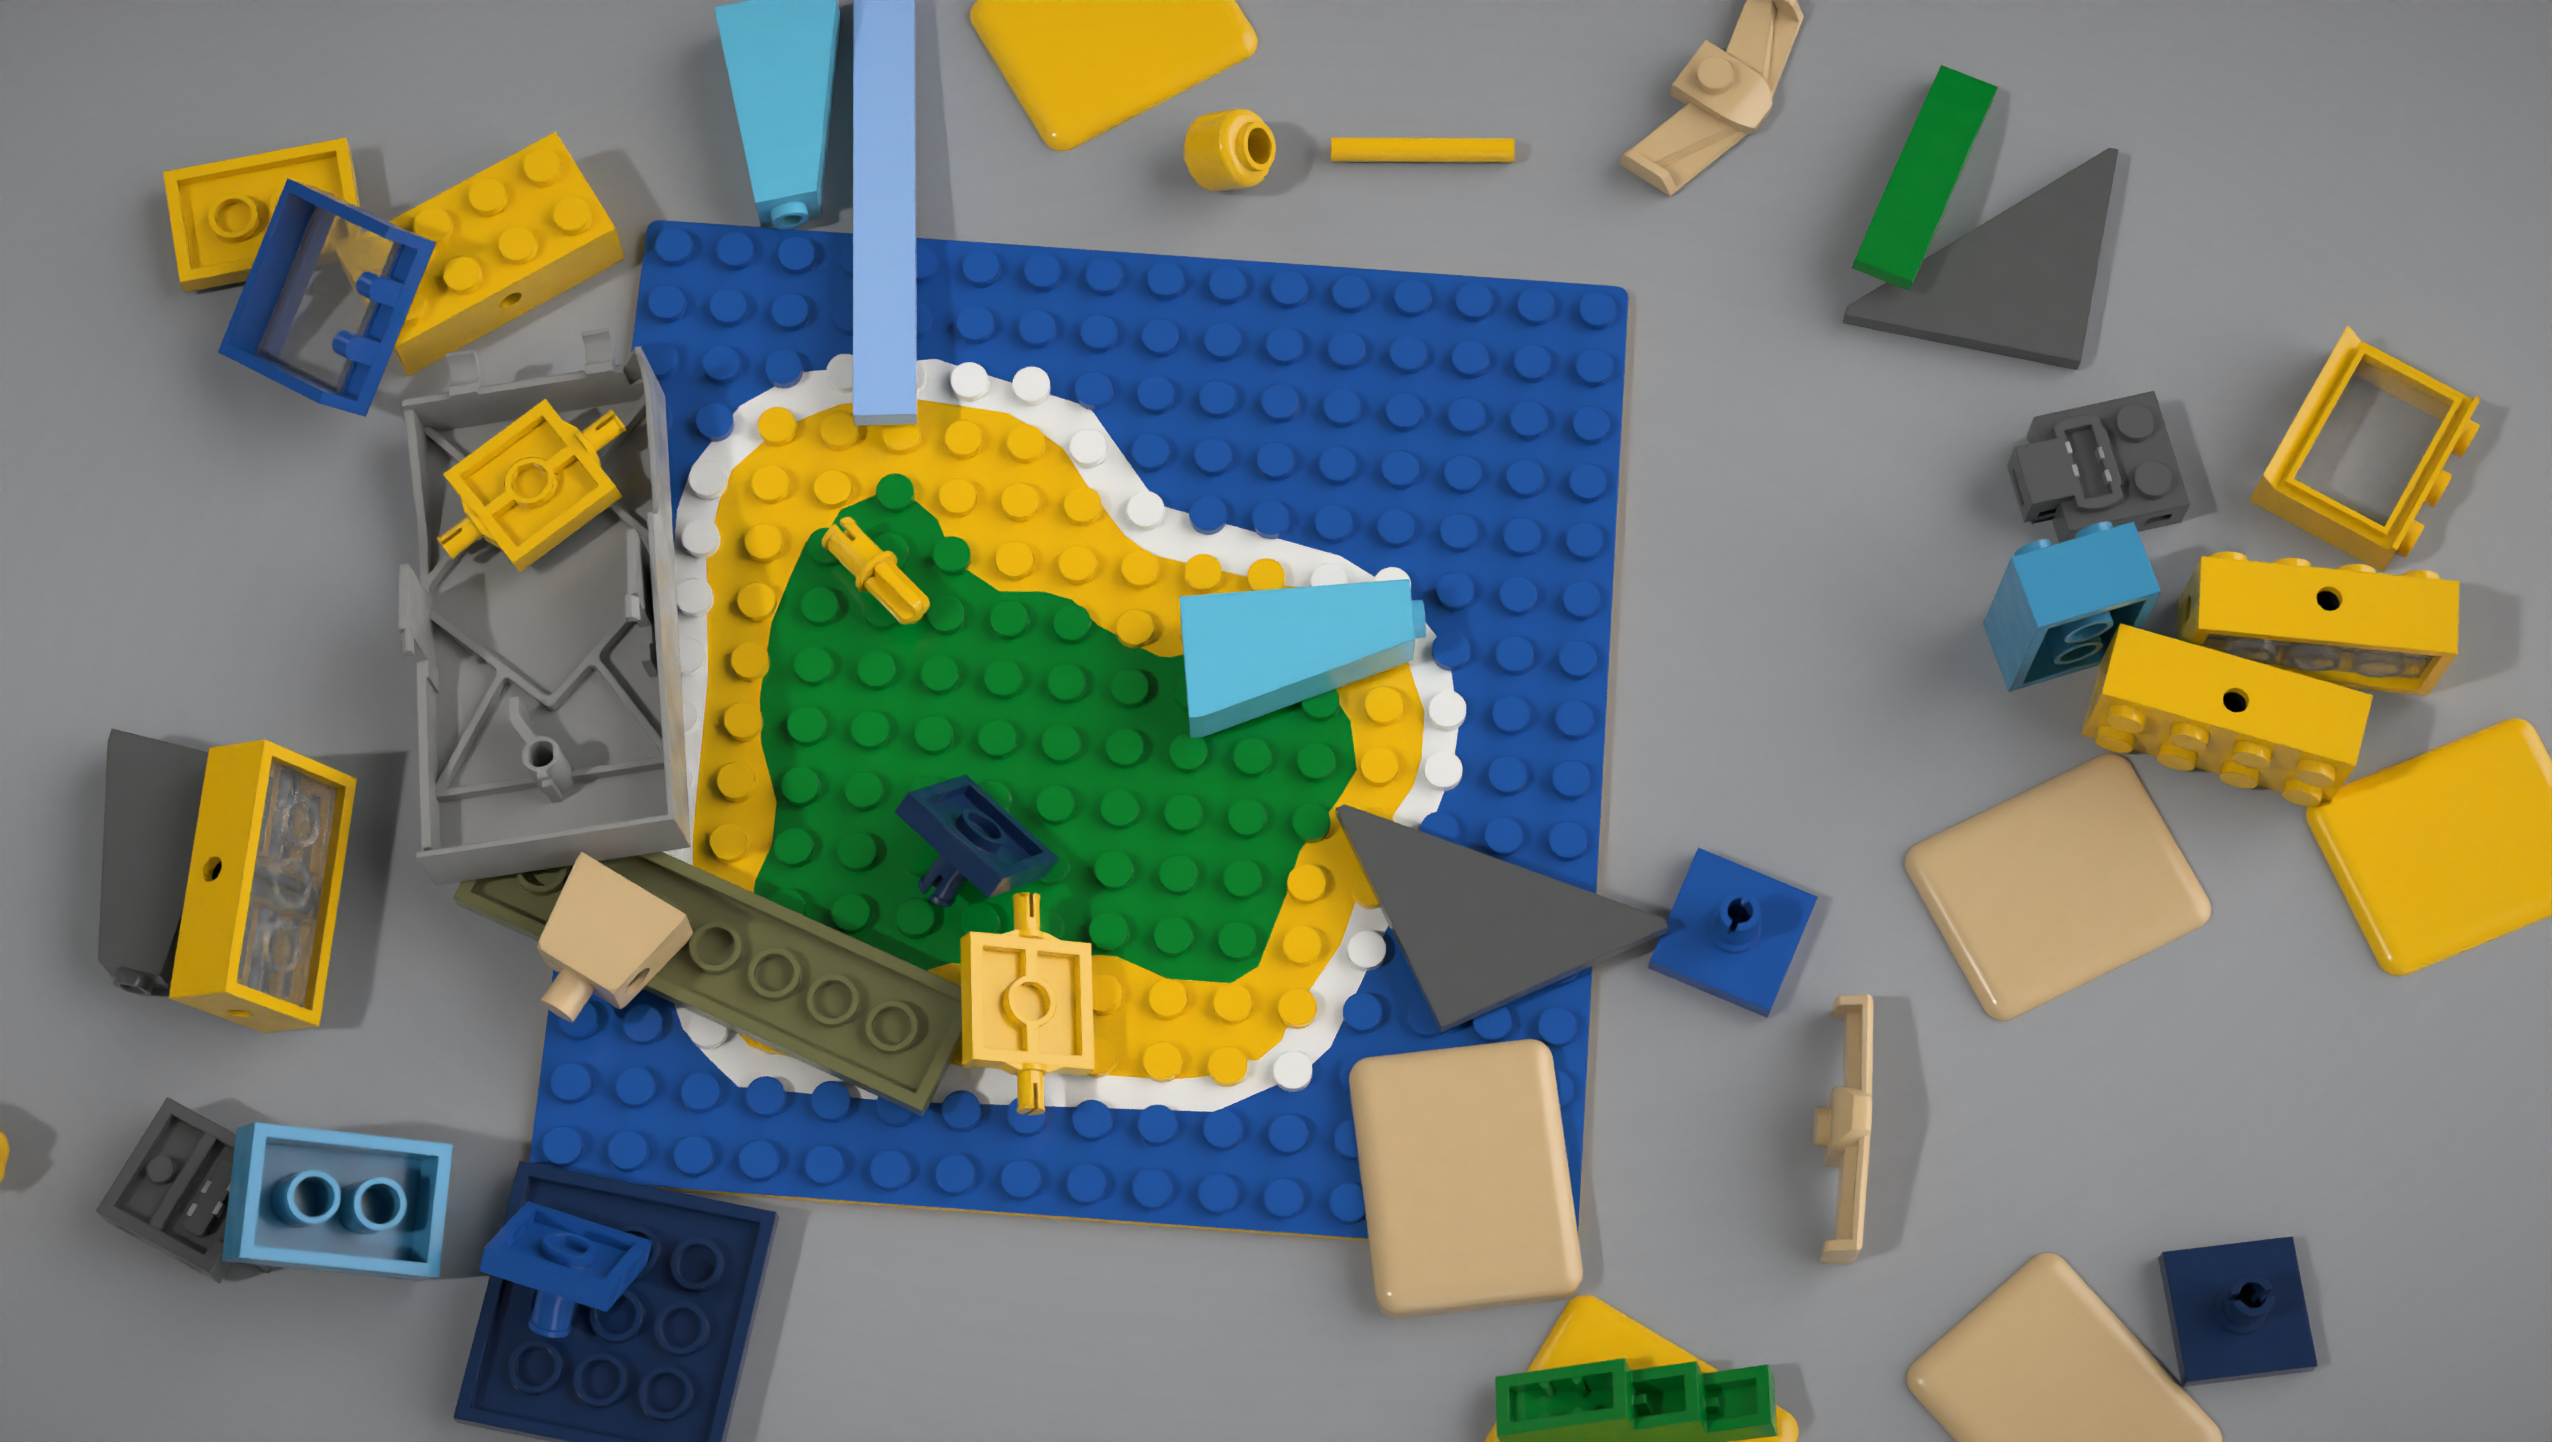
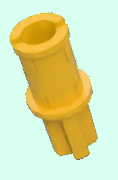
[821,517,930,625]

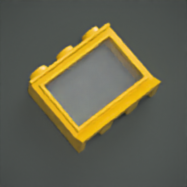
[2249,325,2481,572]

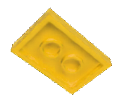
[163,137,365,292]

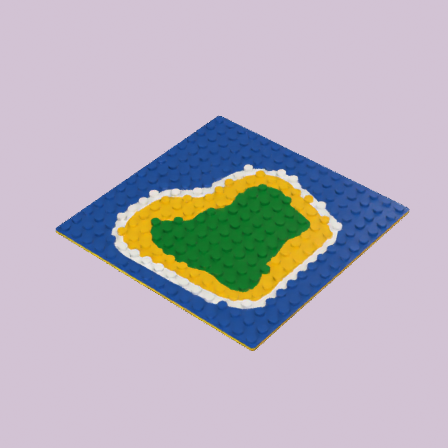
[529,220,1629,1242]

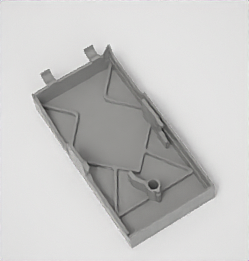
[398,328,691,885]

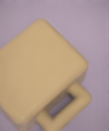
[1905,753,2211,1021]
[1349,1039,1583,1319]
[1906,1252,2222,1442]

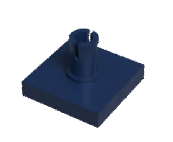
[895,775,1059,907]
[2158,1236,2318,1387]

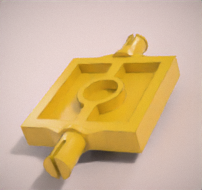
[436,399,627,573]
[960,892,1095,1115]

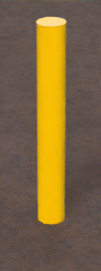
[1331,137,1515,162]

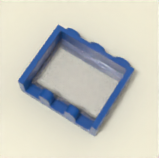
[218,178,436,417]

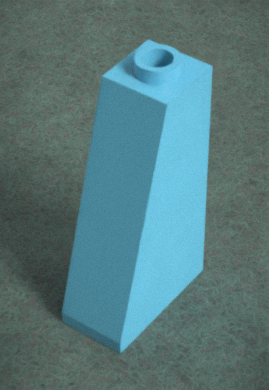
[714,0,841,230]
[1179,579,1426,738]

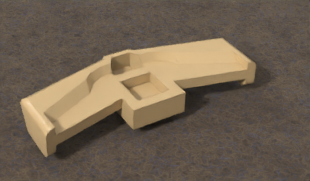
[1620,0,1804,196]
[1813,994,1874,1265]

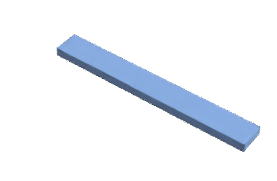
[853,0,917,426]

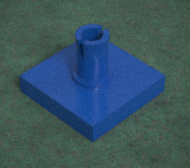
[1648,848,1818,1018]
[479,1201,652,1338]

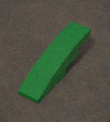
[1852,65,1998,291]
[1495,1358,1778,1442]

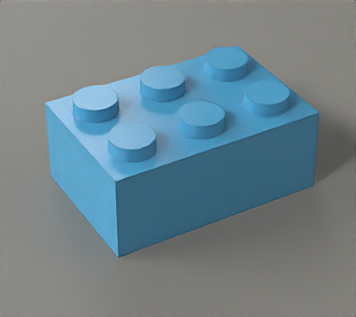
[1983,521,2161,692]
[222,1122,453,1281]

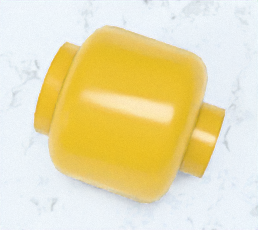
[1183,109,1276,191]

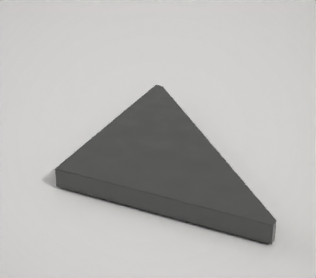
[1843,147,2119,370]
[1336,804,1668,1033]

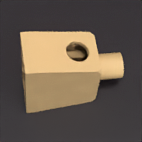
[537,852,693,1023]

